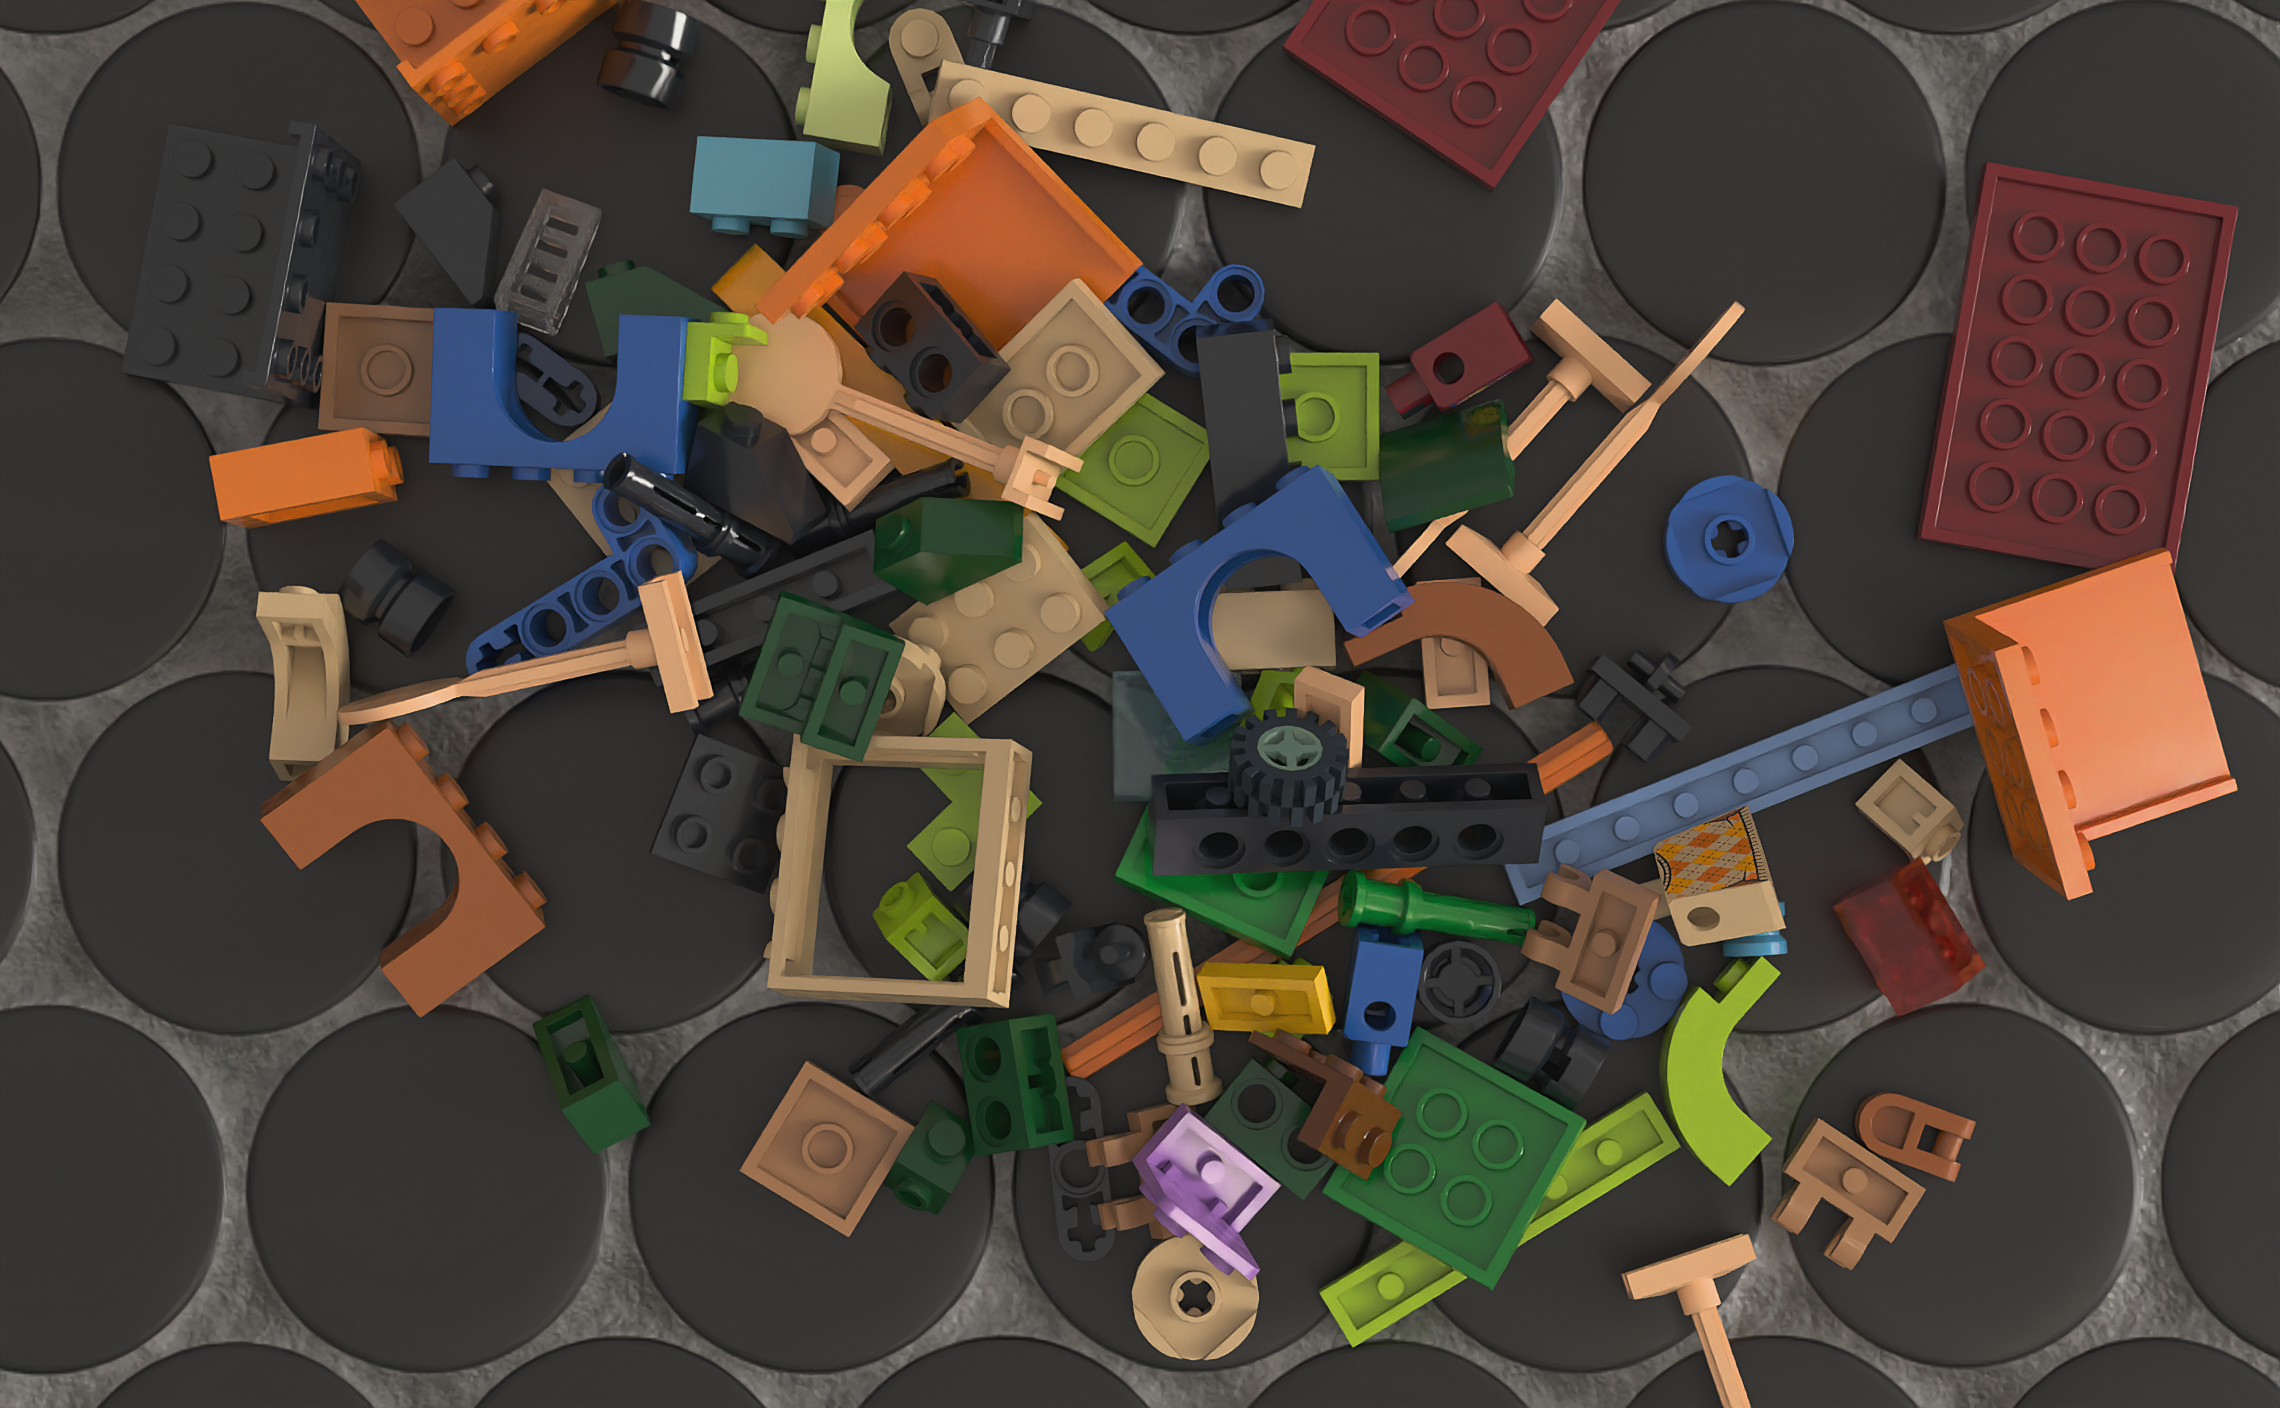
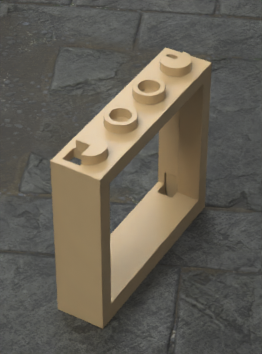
[763,733,1033,1008]

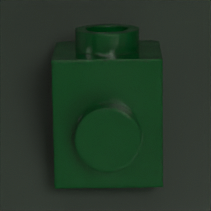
[883,1101,975,1215]

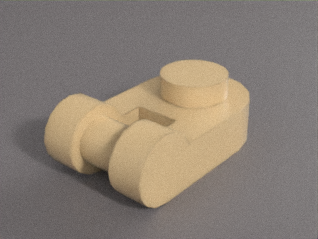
[889,8,965,129]

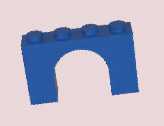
[429,307,701,483]
[1105,465,1415,747]

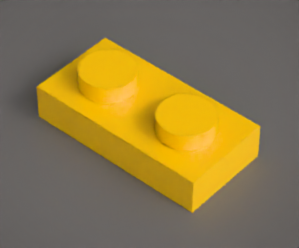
[1196,962,1336,1035]

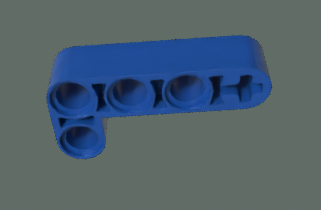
[1103,264,1265,379]
[466,485,698,676]

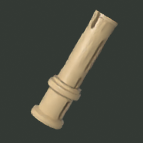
[1143,907,1223,1105]

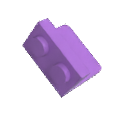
[1132,1103,1281,1280]

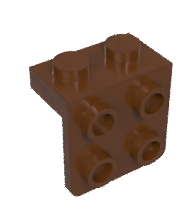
[1248,1028,1402,1181]

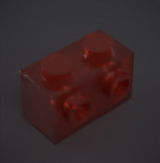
[1833,856,1986,1017]

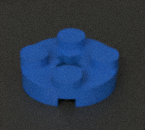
[1663,475,1794,604]
[1558,920,1688,1040]

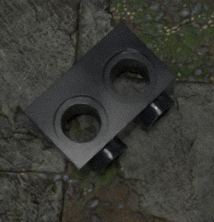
[854,271,1011,423]

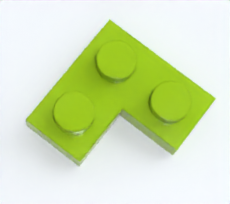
[907,712,1043,892]

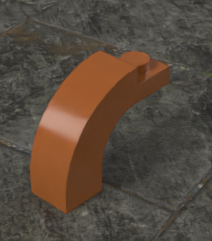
[1340,582,1574,710]

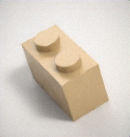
[1212,578,1336,675]

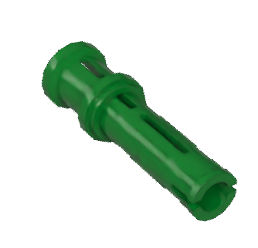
[1338,870,1535,947]

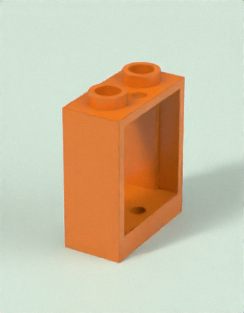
[209,427,404,529]

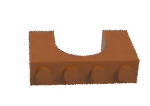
[260,718,547,1018]

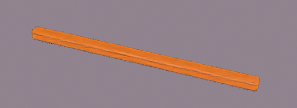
[1061,722,1613,1079]

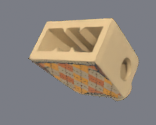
[1639,805,1786,946]

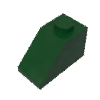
[584,260,728,364]
[873,497,1024,605]
[1356,669,1483,767]
[532,994,651,1155]

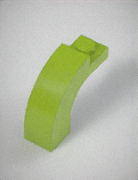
[1659,956,1781,1187]

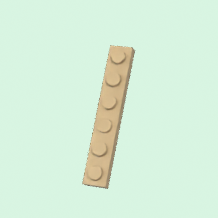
[927,59,1316,208]

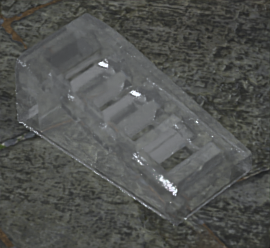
[493,188,603,336]

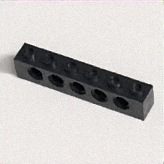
[1147,763,1547,876]

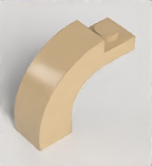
[256,586,350,781]

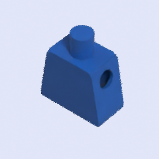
[1341,923,1424,1075]

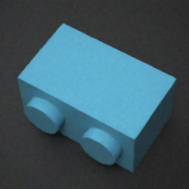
[690,136,840,239]

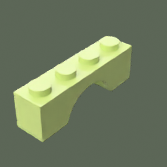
[795,0,894,157]

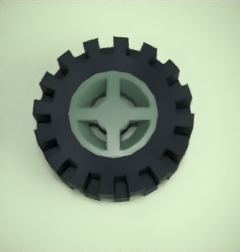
[1228,708,1349,827]

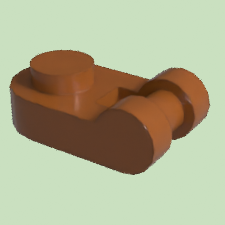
[1854,1091,1976,1182]

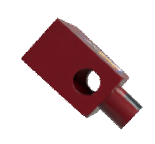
[1385,302,1535,420]

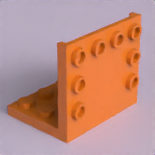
[355,0,620,127]
[754,96,1143,431]
[1943,547,2238,900]

